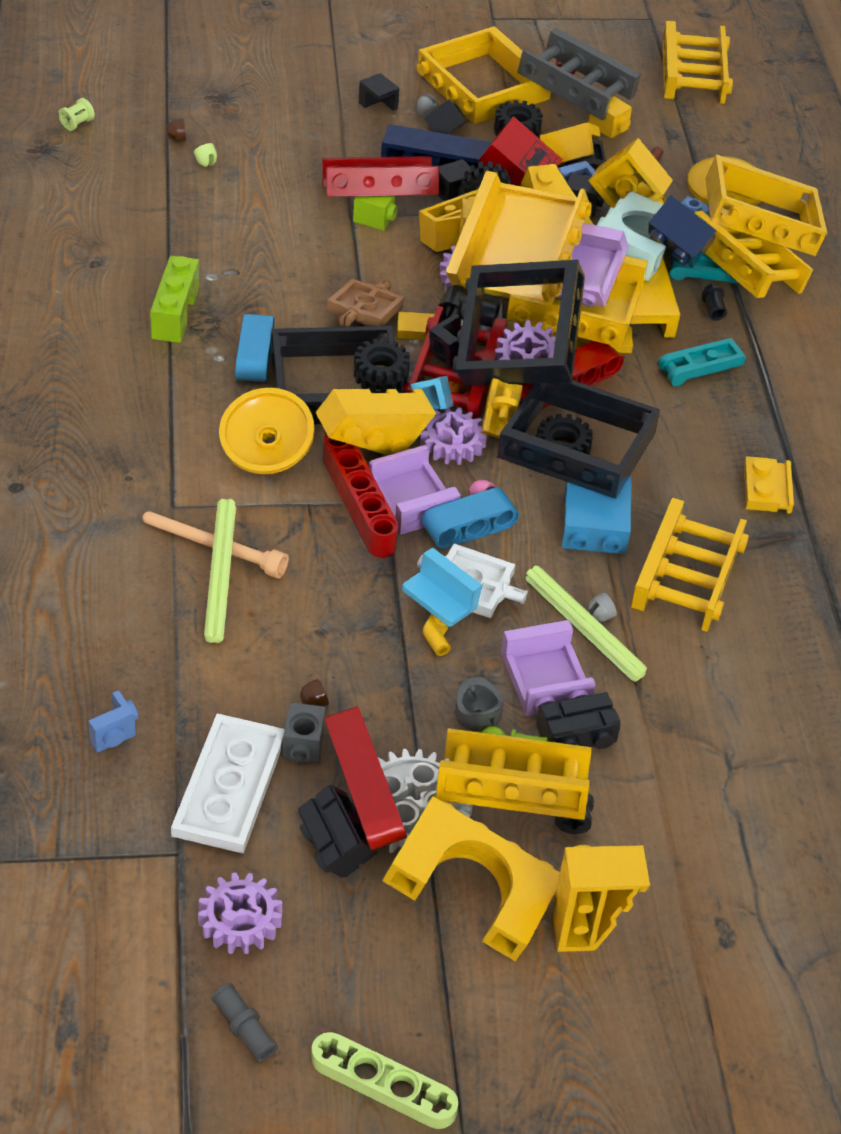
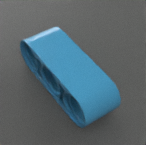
[235,314,274,383]
[421,488,519,549]

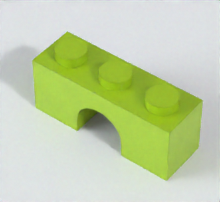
[150,255,200,343]

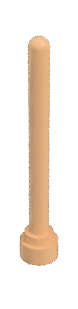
[142,511,289,579]

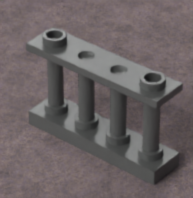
[517,28,641,120]

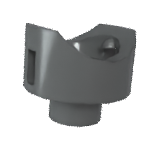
[455,676,504,731]

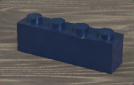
[381,124,492,168]

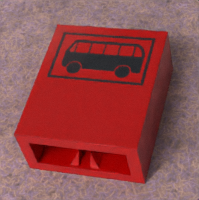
[478,116,563,187]

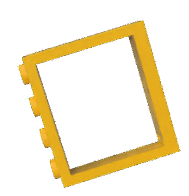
[417,26,551,124]
[705,154,827,256]

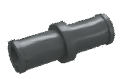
[211,983,278,1062]

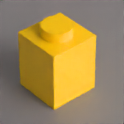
[588,96,632,138]

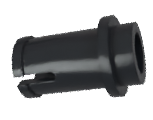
[702,284,727,321]

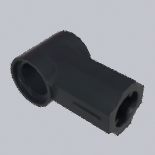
[438,285,500,328]

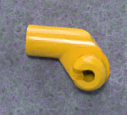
[423,614,451,657]

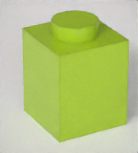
[353,195,398,231]

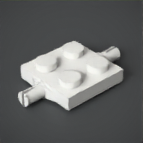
[417,544,528,618]

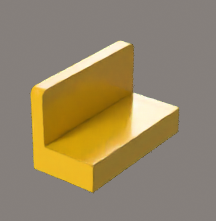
[540,122,600,164]

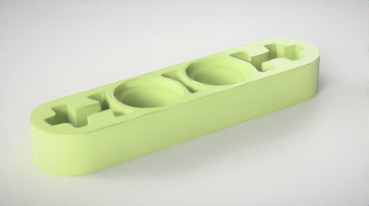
[311,1032,458,1129]

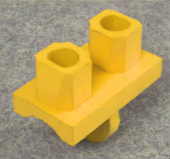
[481,378,523,438]

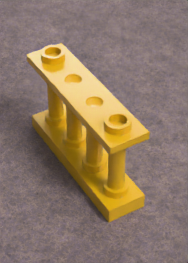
[662,21,733,104]
[694,211,814,298]
[631,498,749,632]
[436,728,592,820]

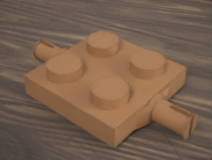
[326,278,405,327]

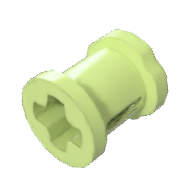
[58,98,95,131]

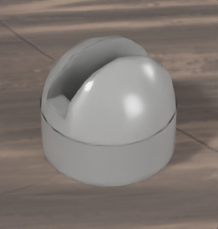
[416,93,437,117]
[588,592,617,622]

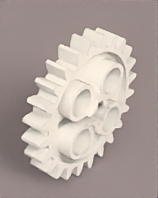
[354,749,473,853]

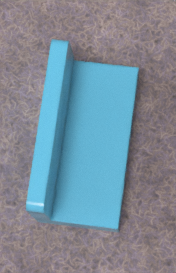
[402,547,483,627]

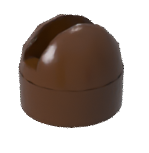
[166,118,186,141]
[300,679,329,707]

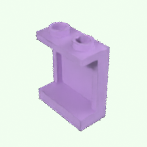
[555,223,629,307]
[369,445,461,535]
[501,620,596,716]

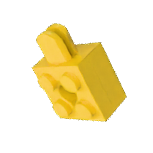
[588,138,673,208]

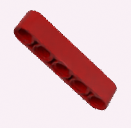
[518,341,624,410]
[323,432,398,558]
[324,705,407,851]

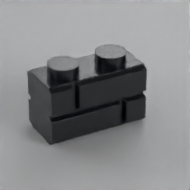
[536,692,621,749]
[298,785,377,878]

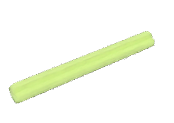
[204,499,236,643]
[526,565,647,682]

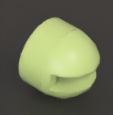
[193,143,217,167]

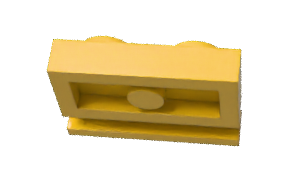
[744,456,794,514]

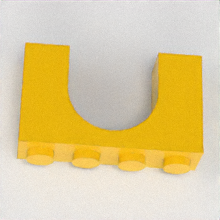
[382,796,560,961]

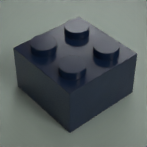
[648,195,716,268]

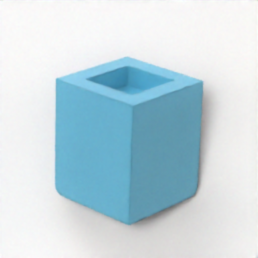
[410,376,454,410]

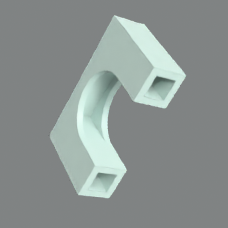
[597,191,666,281]

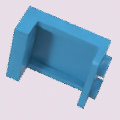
[562,475,631,554]

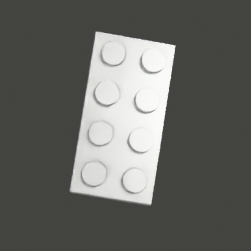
[171,713,285,854]

